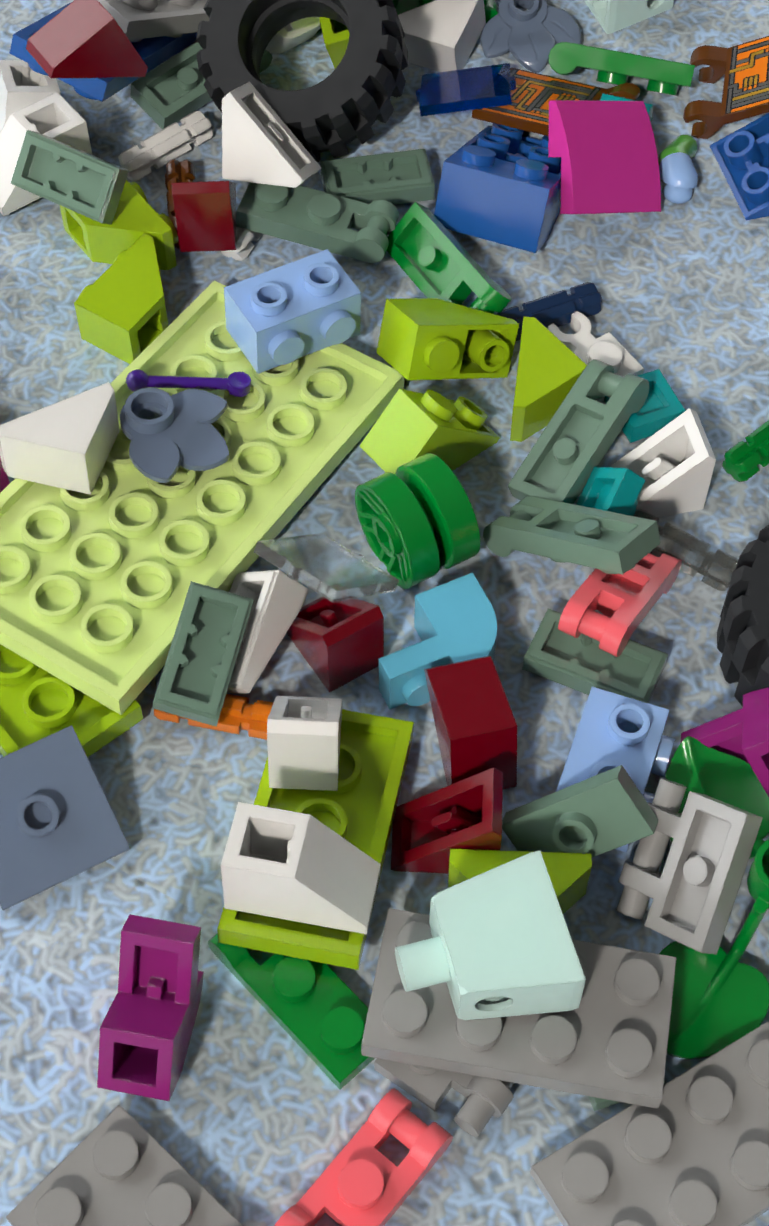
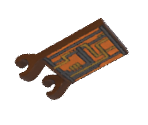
[683,36,769,139]
[472,68,640,136]

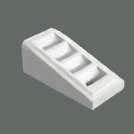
[227,570,309,693]

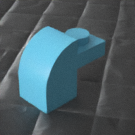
[379,572,497,710]

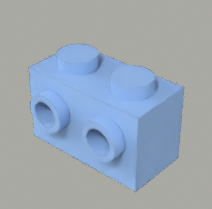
[224,249,361,374]
[556,687,675,852]

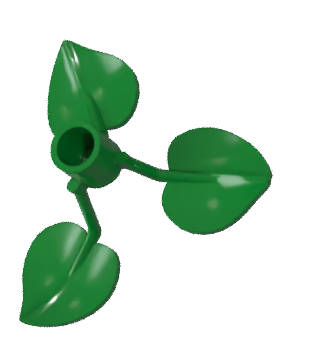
[659,736,769,1059]

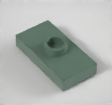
[10,130,129,225]
[320,149,435,205]
[153,581,254,727]
[522,608,668,703]
[502,765,658,857]

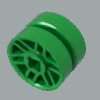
[355,453,480,589]

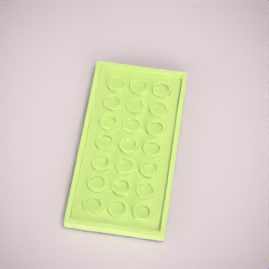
[0,280,404,715]

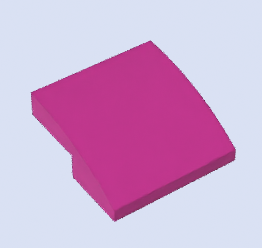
[548,100,661,214]

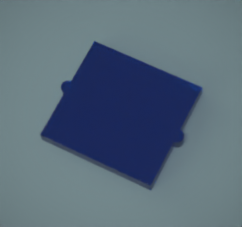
[415,63,517,116]

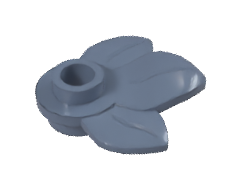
[481,0,581,73]
[120,388,229,483]

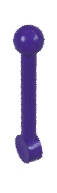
[126,369,251,397]

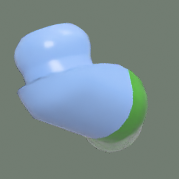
[658,135,698,204]

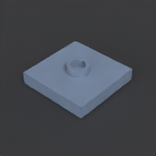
[0,725,130,911]

